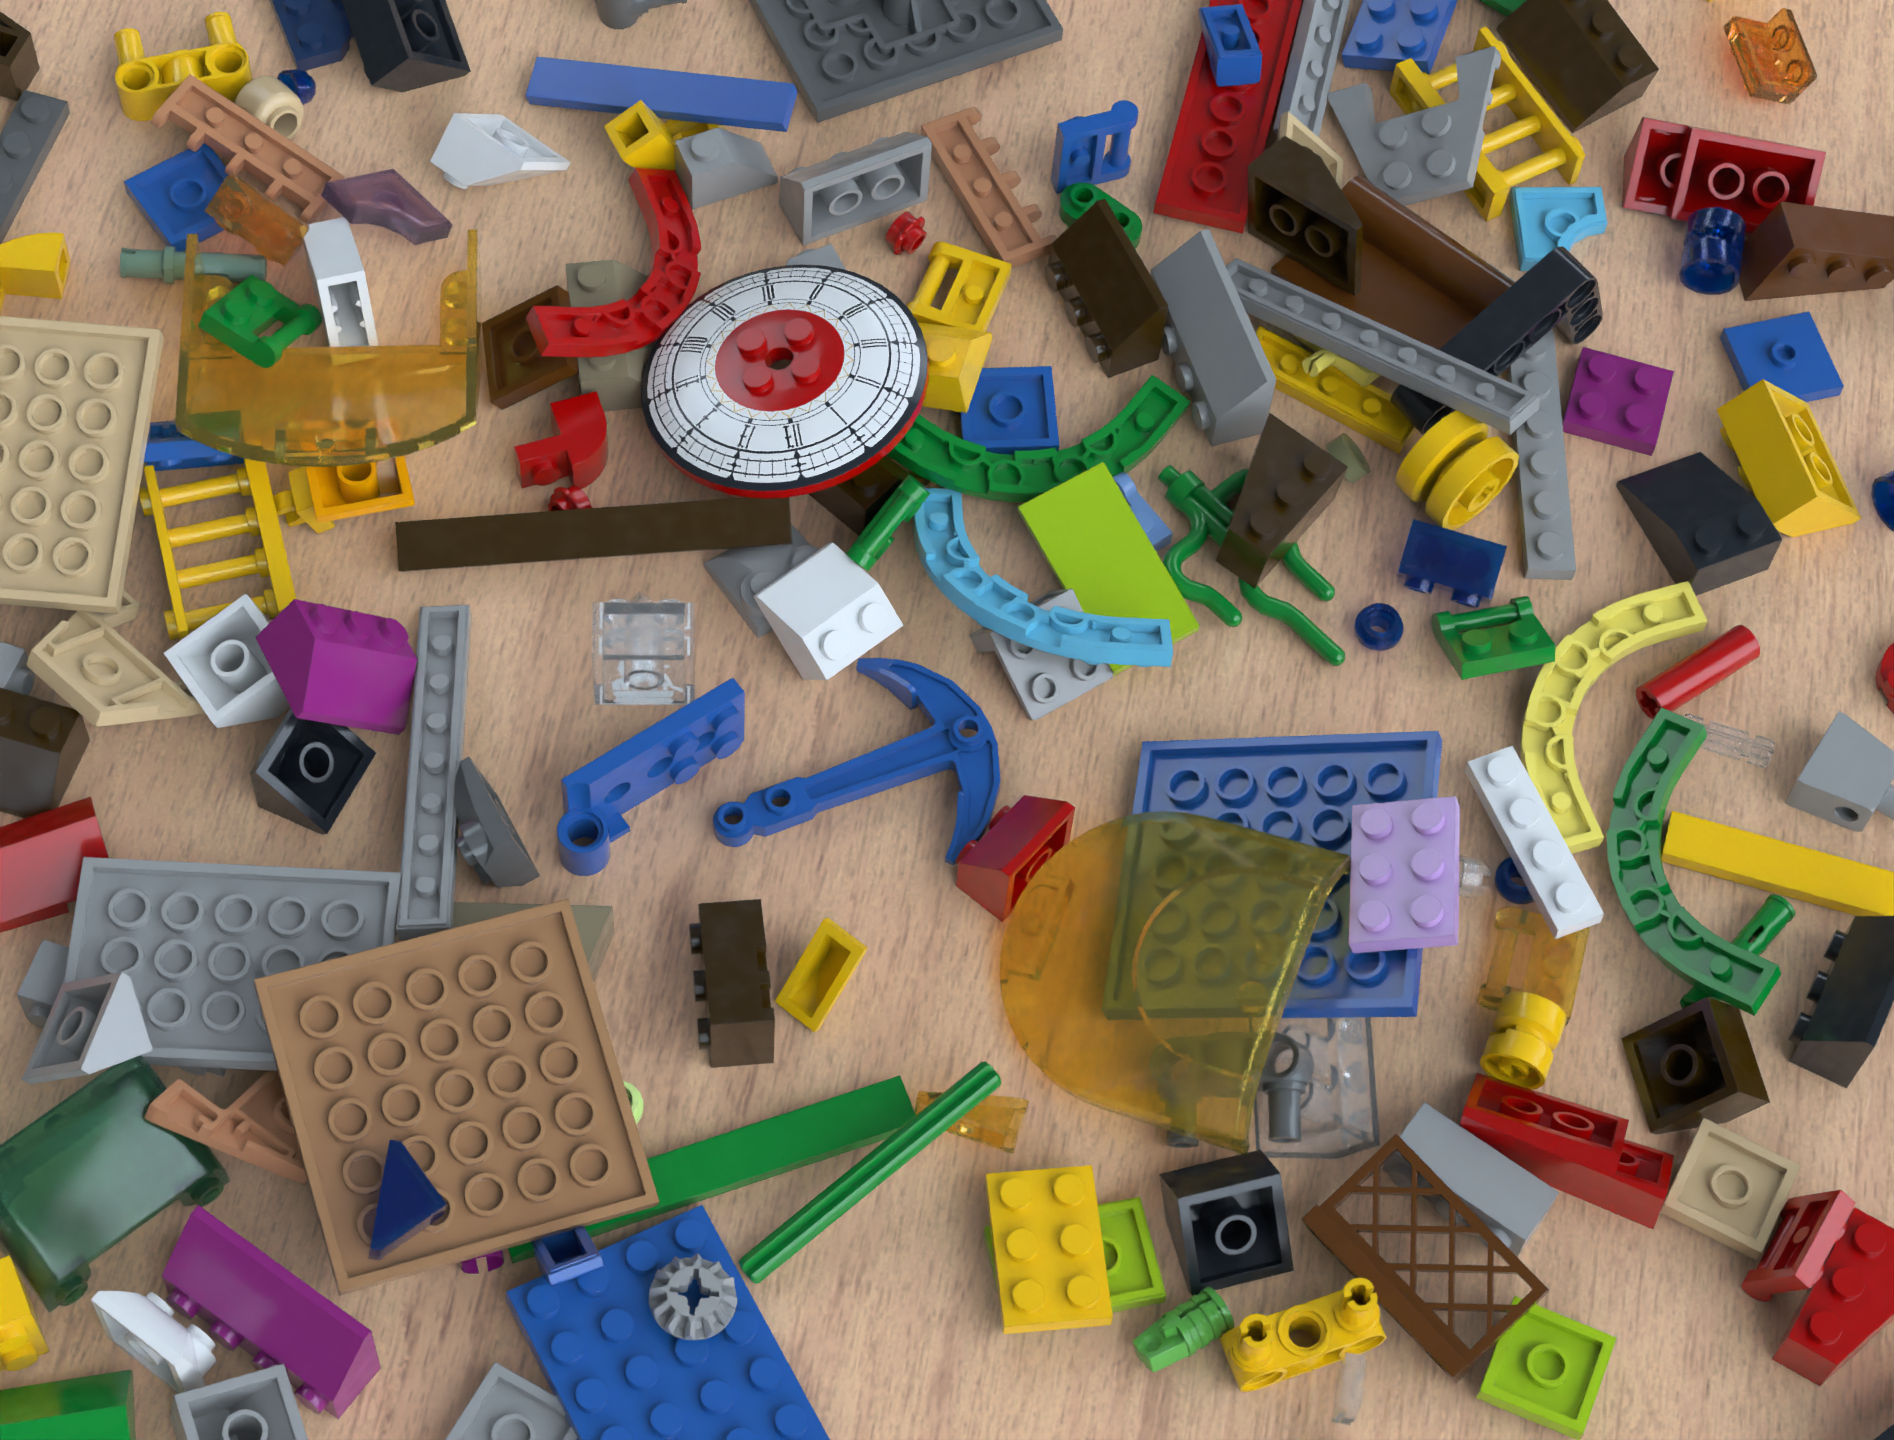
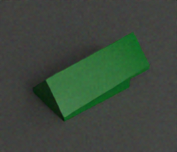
[0,1370,136,1440]

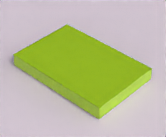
[983,1197,1166,1313]

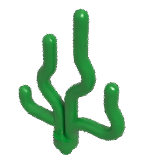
[1158,465,1345,666]

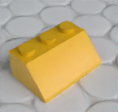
[918,322,993,413]
[1716,379,1862,537]

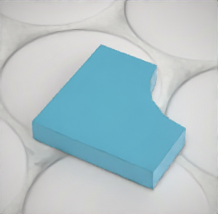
[1509,187,1607,271]

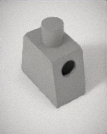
[1785,711,1894,832]

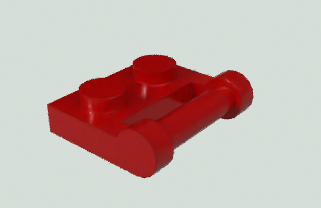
[1741,1190,1856,1302]

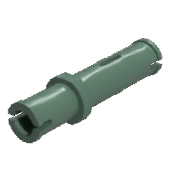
[120,246,267,284]

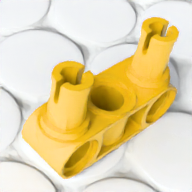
[114,11,253,121]
[1219,1278,1387,1392]

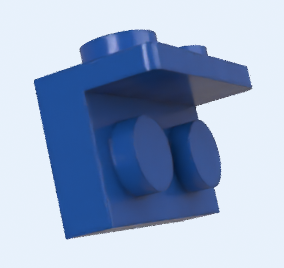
[144,415,244,471]

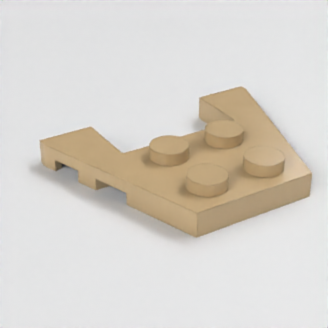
[26,589,206,727]

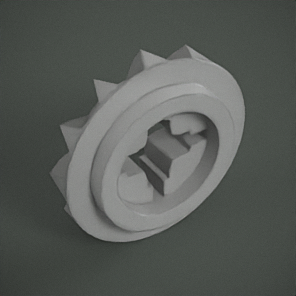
[649,1253,738,1340]

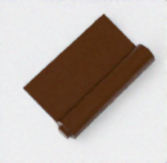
[1271,176,1515,350]

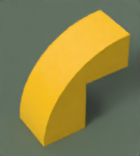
[604,100,727,170]
[0,232,71,316]

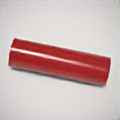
[1636,625,1760,720]

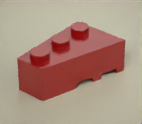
[1772,1207,1894,1386]

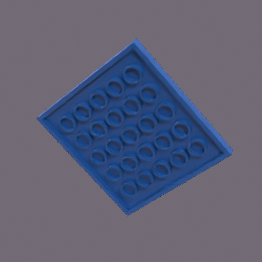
[1104,731,1442,1020]

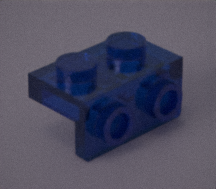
[1396,519,1507,608]

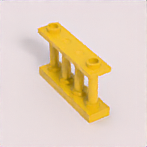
[1389,26,1586,222]
[139,443,296,641]

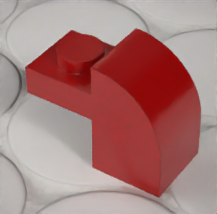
[514,391,608,489]

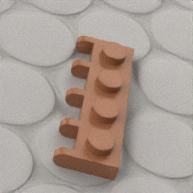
[151,74,345,225]
[921,107,1057,269]

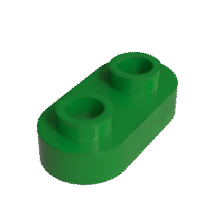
[1059,182,1142,249]

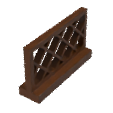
[1301,1134,1549,1383]

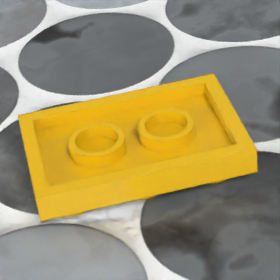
[985,1165,1113,1334]

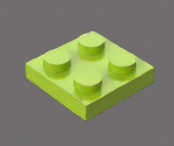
[1476,1296,1617,1440]

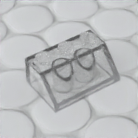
[1249,1017,1380,1159]

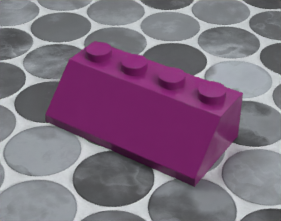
[161,1205,381,1419]

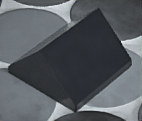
[250,707,376,834]

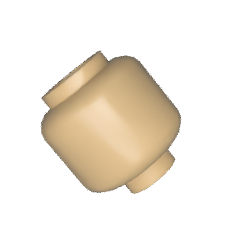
[235,76,304,139]

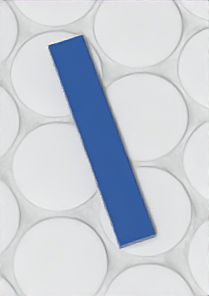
[525,57,798,132]

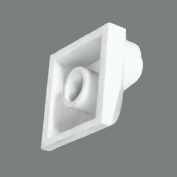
[91,1291,217,1394]

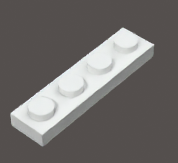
[1465,745,1604,939]

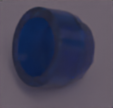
[277,69,316,105]

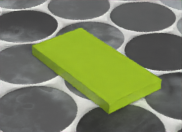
[1018,462,1200,676]

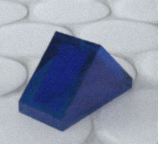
[368,1139,447,1261]

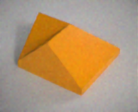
[299,422,415,523]

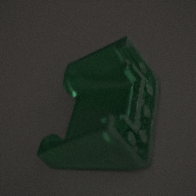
[0,1055,230,1313]

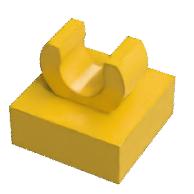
[273,466,336,534]

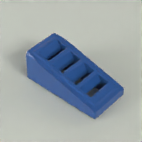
[530,1226,604,1285]

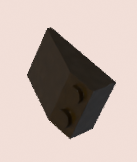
[1248,135,1363,296]

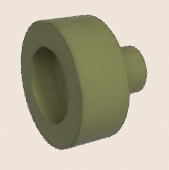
[1326,433,1370,483]

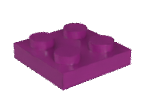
[1562,347,1674,456]

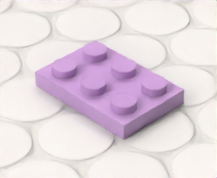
[1349,796,1460,953]

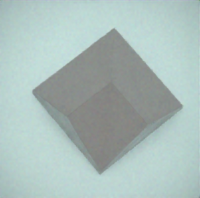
[22,972,153,1085]

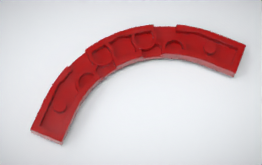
[526,168,701,357]

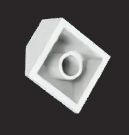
[753,543,903,680]
[164,594,290,728]

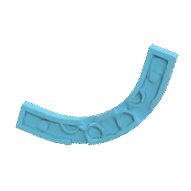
[912,488,1173,667]

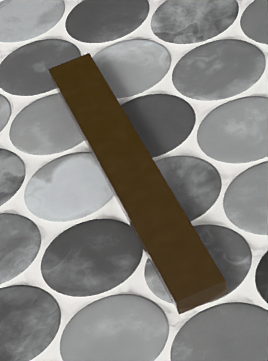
[395,497,793,572]

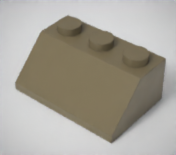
[566,259,658,412]

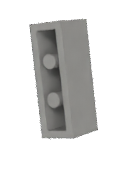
[1382,1102,1559,1257]

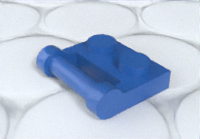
[1051,100,1139,194]

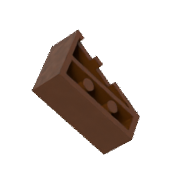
[1731,202,1894,301]

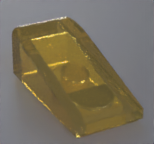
[915,1091,1030,1154]

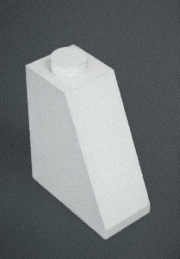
[300,217,380,362]

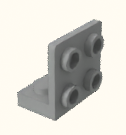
[969,588,1113,720]

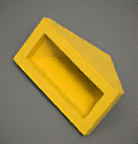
[774,917,868,1032]

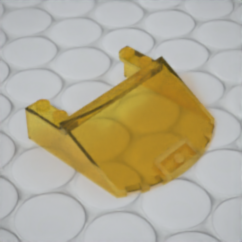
[175,229,482,467]

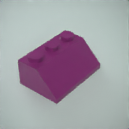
[255,599,417,735]

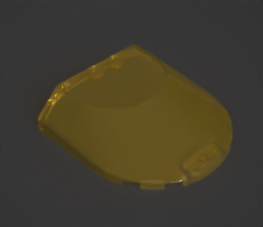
[999,811,1351,1155]

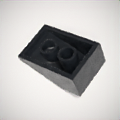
[1616,452,1782,596]

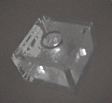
[592,599,695,705]

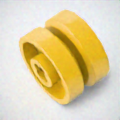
[1395,410,1519,532]

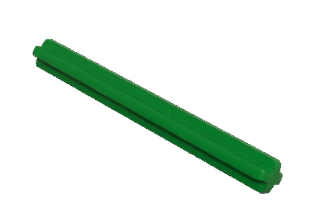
[738,1061,1001,1284]

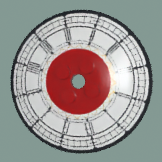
[641,265,929,499]

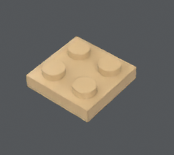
[1660,1118,1801,1260]

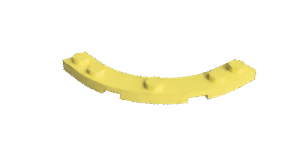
[1520,581,1708,854]

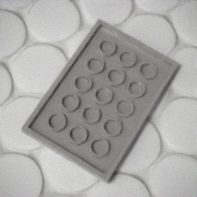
[64,857,401,1071]

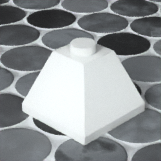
[430,113,571,189]

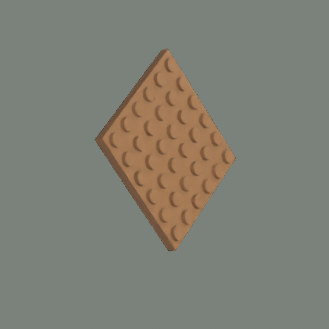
[254,899,659,1296]

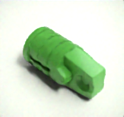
[1132,1287,1235,1372]

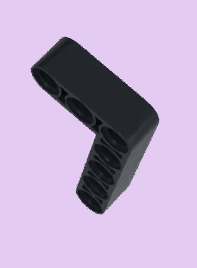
[1390,246,1603,435]

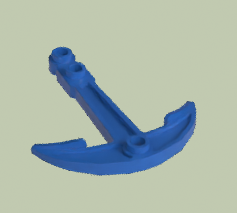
[713,658,1001,866]

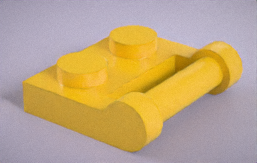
[906,242,1012,331]

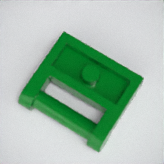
[198,275,322,368]
[846,474,930,571]
[1431,596,1556,680]

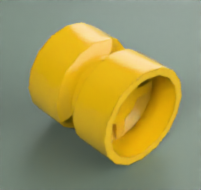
[1480,991,1567,1089]

